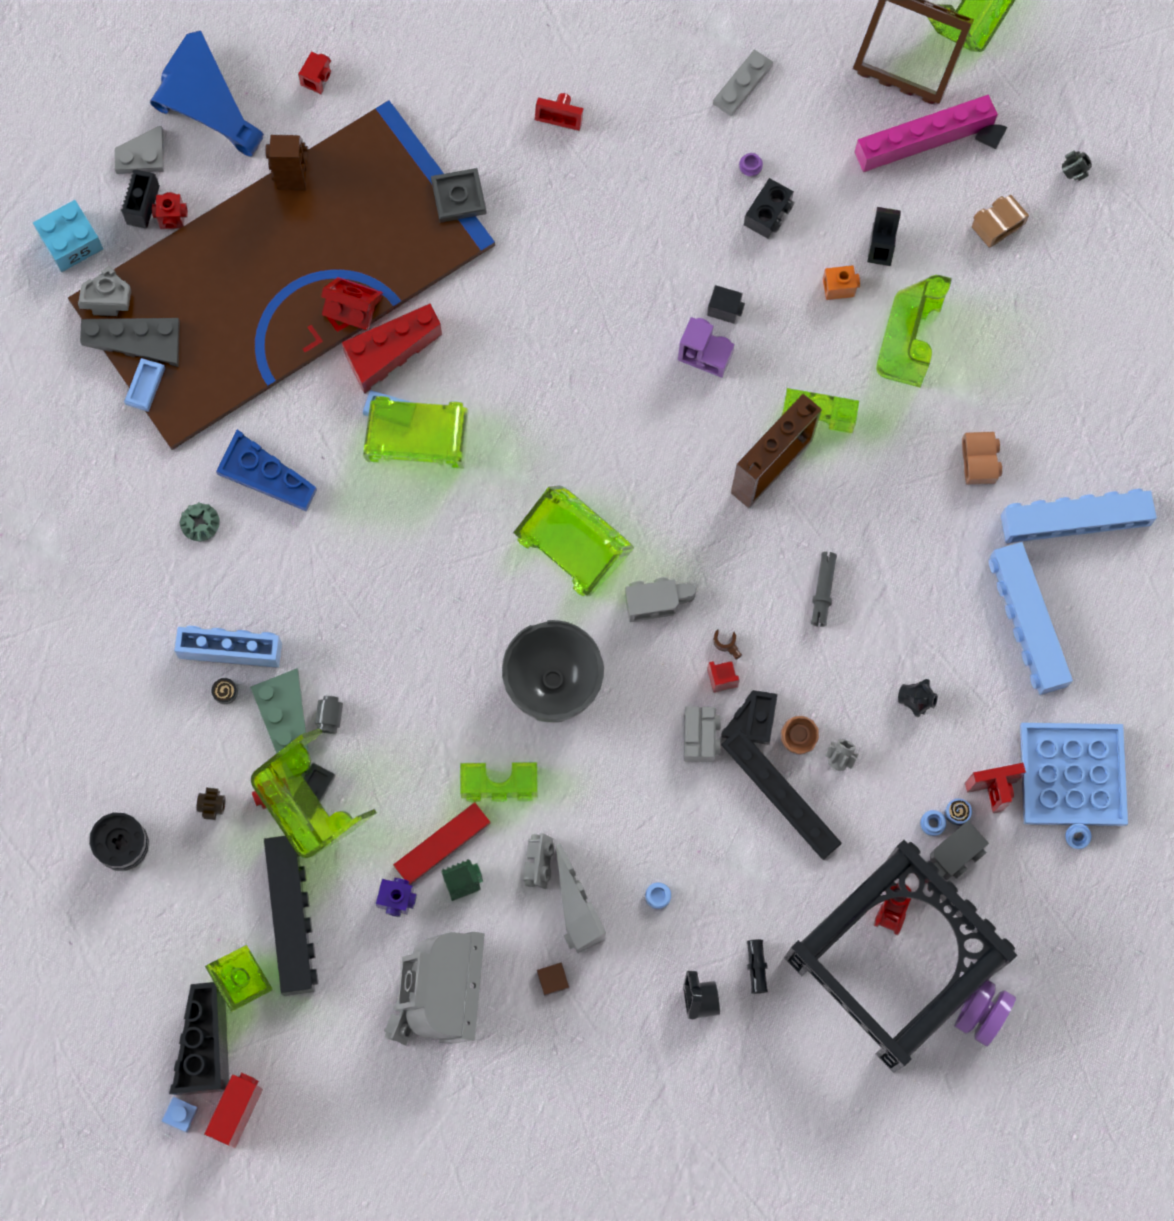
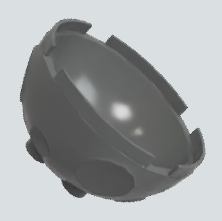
[502,620,604,723]

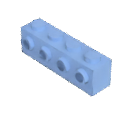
[174,626,282,668]

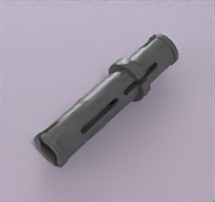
[811,552,837,627]

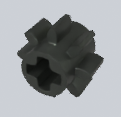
[1062,150,1092,181]

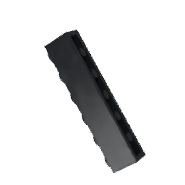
[264,834,319,996]

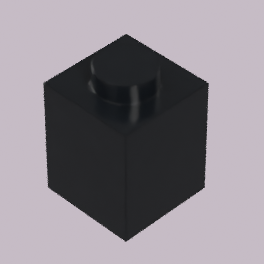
[707,285,745,324]

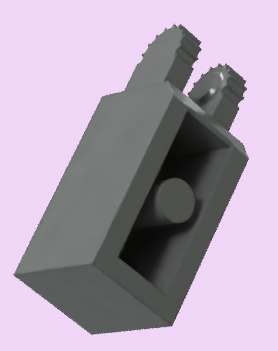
[930,820,989,880]

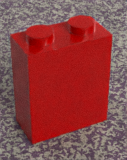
[204,1072,263,1148]

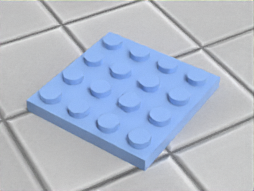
[1020,723,1128,826]

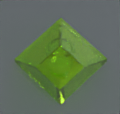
[205,945,273,1012]

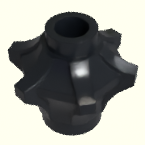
[898,679,938,717]

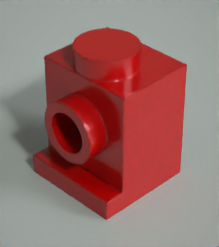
[298,51,331,95]

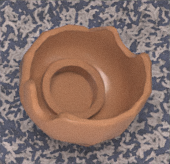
[781,716,819,755]

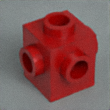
[152,192,188,229]

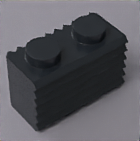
[120,169,160,228]

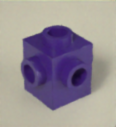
[376,878,417,917]

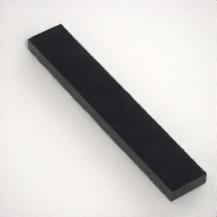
[721,728,842,860]

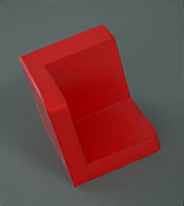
[707,661,740,693]

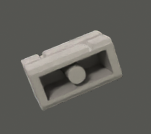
[684,706,721,762]

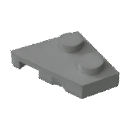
[115,126,164,174]

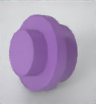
[739,153,763,176]

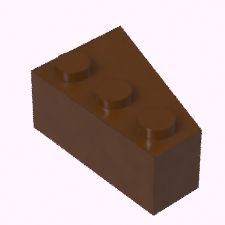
[265,135,308,190]

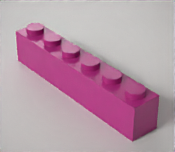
[854,94,998,172]

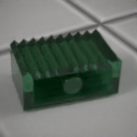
[441,859,484,901]

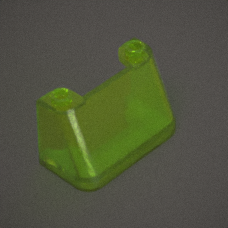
[876,275,952,388]
[363,396,469,469]
[513,486,634,597]

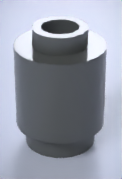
[315,696,343,734]

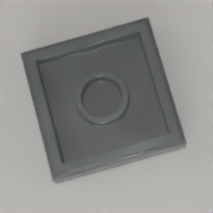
[431,168,487,223]

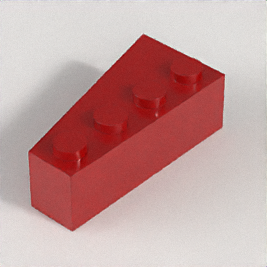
[342,303,442,394]

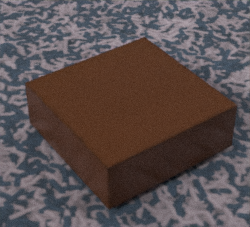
[537,962,569,996]

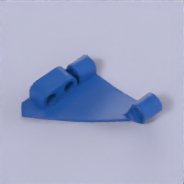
[150,30,264,157]

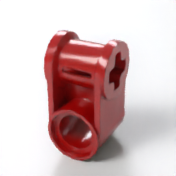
[873,883,911,935]

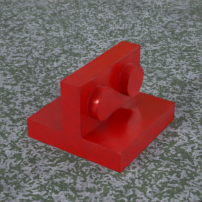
[321,277,383,330]
[965,763,1026,813]

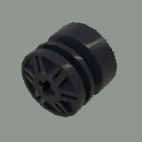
[89,812,149,871]

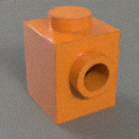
[822,265,860,300]

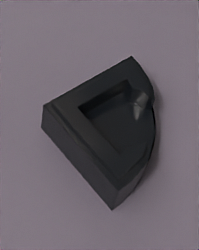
[975,124,1007,149]

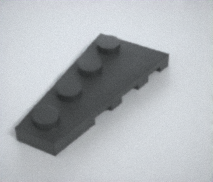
[80,318,180,367]

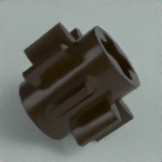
[196,787,226,820]

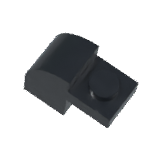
[867,207,901,266]

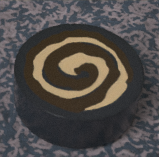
[211,678,238,705]

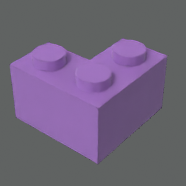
[678,317,735,378]

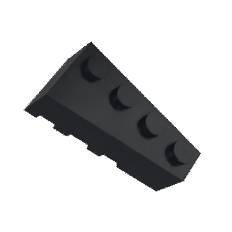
[169,982,229,1096]

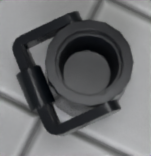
[683,971,720,1020]

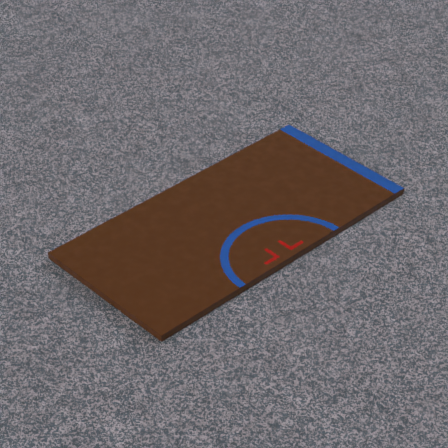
[68,100,495,450]

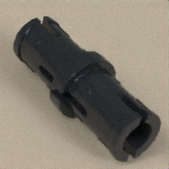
[747,939,768,994]

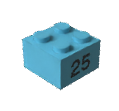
[33,200,103,272]

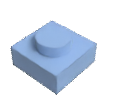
[162,1097,198,1132]

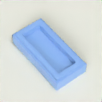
[124,358,165,412]

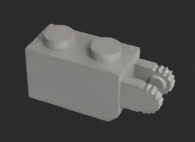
[625,578,696,622]

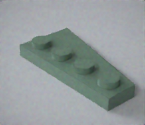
[250,668,311,780]

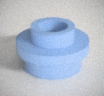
[920,810,946,836]
[1065,824,1092,849]

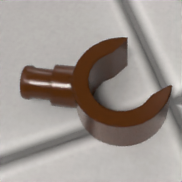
[713,629,742,660]

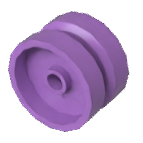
[954,980,1016,1046]

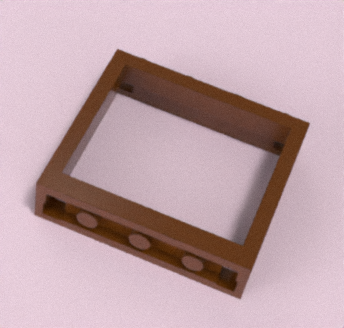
[852,0,975,104]
[731,394,822,508]

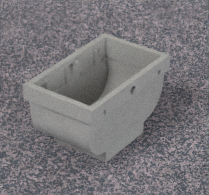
[397,932,485,1044]

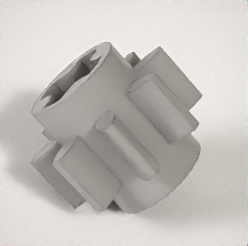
[825,739,859,771]

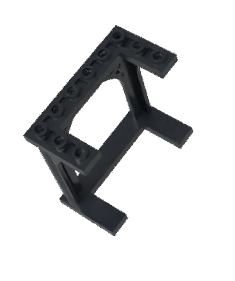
[784,840,1018,1073]

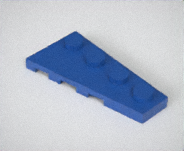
[216,429,317,512]

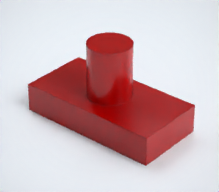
[534,93,584,131]

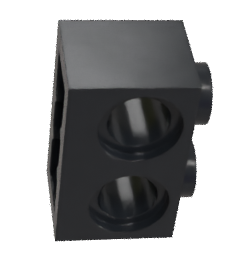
[743,178,795,239]

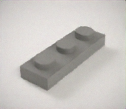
[713,49,773,117]

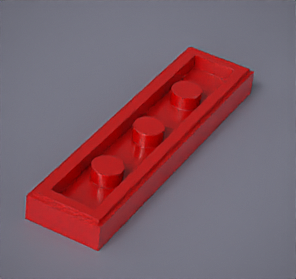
[393,802,491,885]

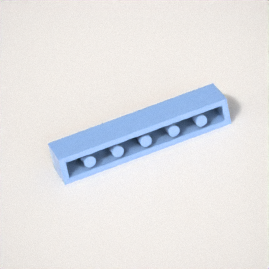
[1001,489,1157,543]
[989,542,1073,695]

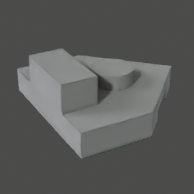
[78,266,131,316]

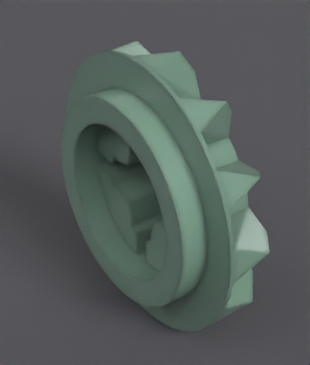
[179,502,220,541]

